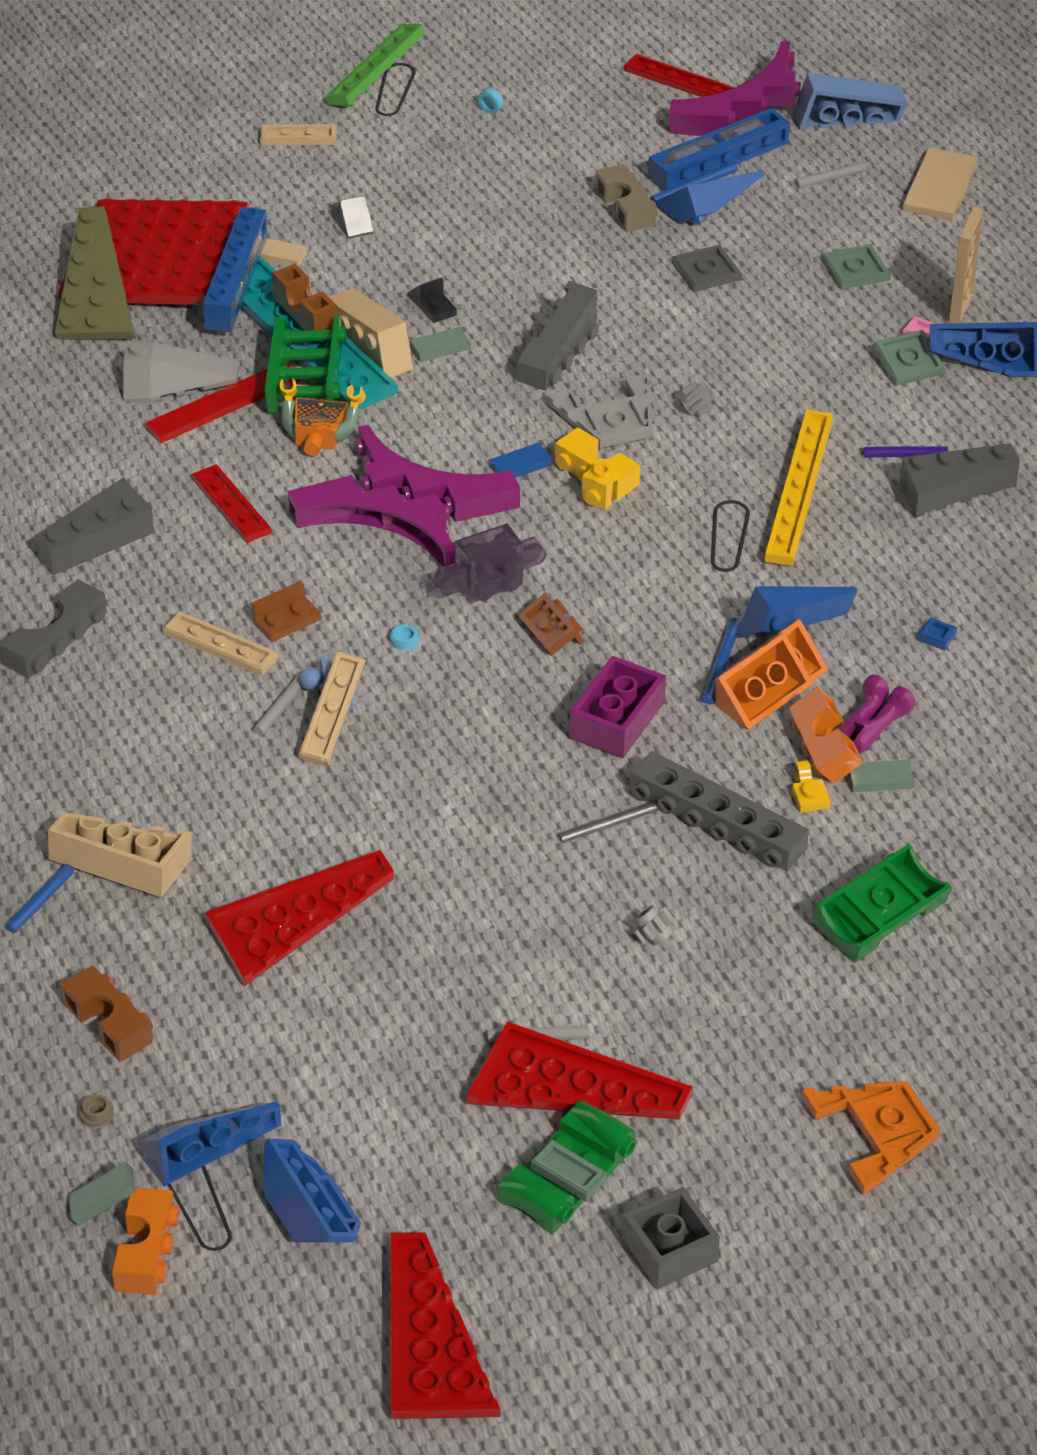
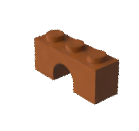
[272,264,337,331]
[60,965,153,1062]

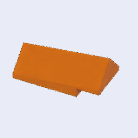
[716,619,828,730]

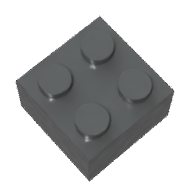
[622,1187,720,1290]

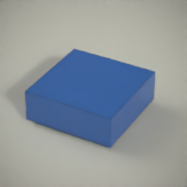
[918,618,958,651]

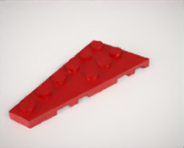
[205,850,394,986]
[466,1021,693,1120]
[391,1232,501,1419]

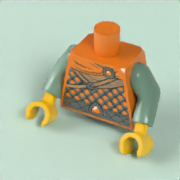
[280,379,366,456]

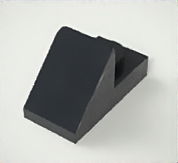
[408,277,457,323]

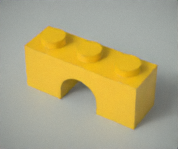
[555,427,640,500]

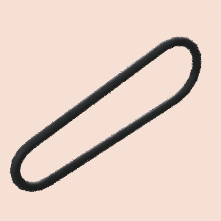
[375,63,416,116]
[711,500,750,572]
[167,1166,232,1251]

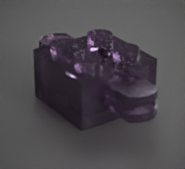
[434,523,547,603]

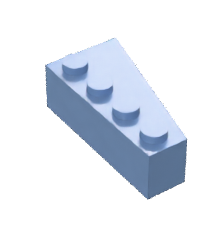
[793,73,907,130]

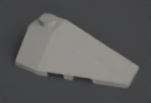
[123,342,240,403]

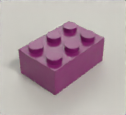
[569,656,666,758]

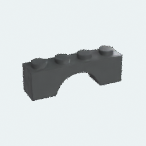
[0,579,107,679]

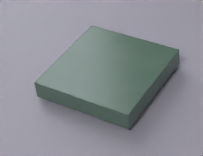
[822,244,891,290]
[873,330,946,386]

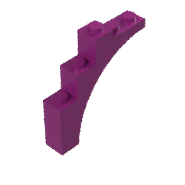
[669,41,801,136]
[355,424,520,522]
[288,475,460,572]

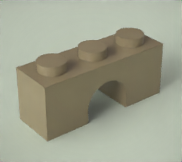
[596,164,658,233]

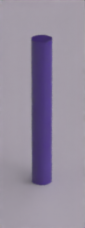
[863,446,948,458]

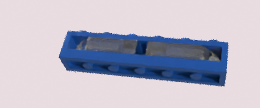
[648,108,790,191]
[203,207,268,332]

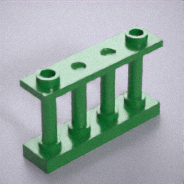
[265,315,347,413]

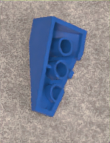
[656,170,765,225]
[930,322,1037,377]
[736,586,858,637]
[141,1101,281,1187]

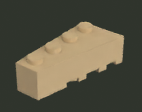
[329,288,413,377]
[48,812,191,898]

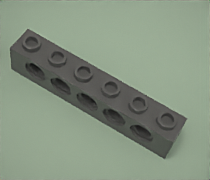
[630,751,809,871]

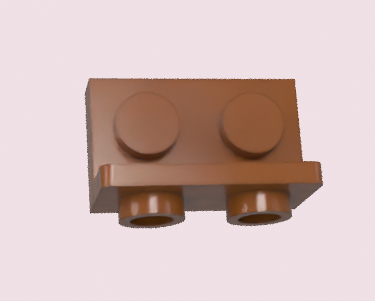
[251,581,321,643]
[518,593,585,656]

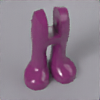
[839,674,916,754]

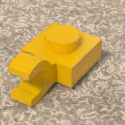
[791,760,831,813]

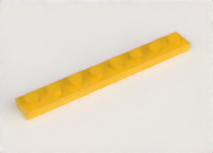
[765,409,833,566]

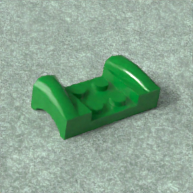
[812,844,952,963]
[497,1100,637,1235]

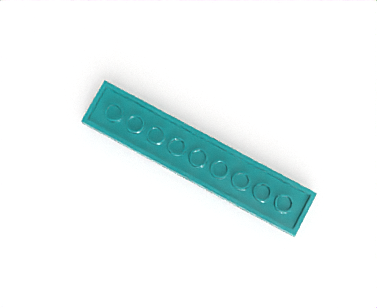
[241,256,398,410]

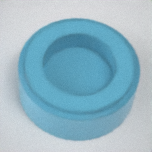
[478,88,503,114]
[390,624,420,650]

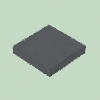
[672,245,742,292]

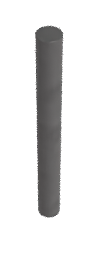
[557,801,661,843]

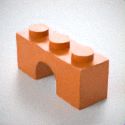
[789,686,863,783]
[112,1187,180,1295]

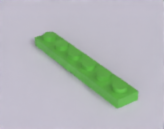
[326,24,424,108]

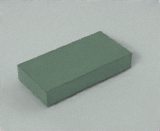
[410,327,471,362]
[848,760,915,793]
[531,1140,607,1202]
[69,1162,135,1225]

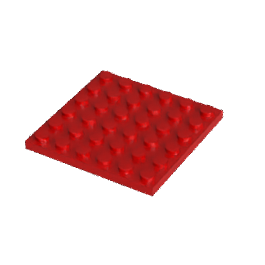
[58,198,249,305]

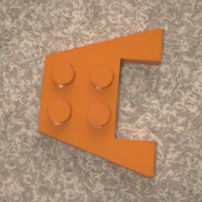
[802,1081,940,1195]

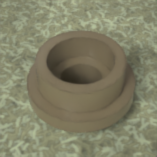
[80,1094,114,1127]

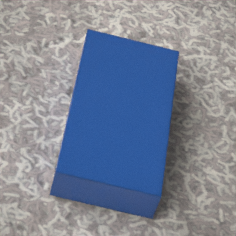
[489,442,552,478]

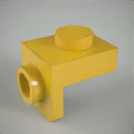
[582,461,621,510]

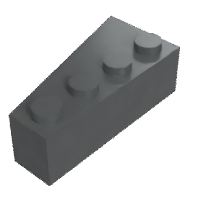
[517,281,599,391]
[900,443,1020,518]
[36,477,154,575]

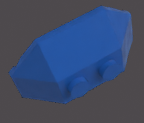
[264,1139,361,1243]

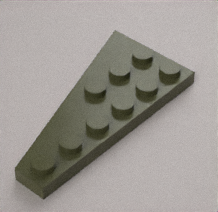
[55,207,136,340]

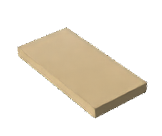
[903,147,978,221]
[949,207,984,323]

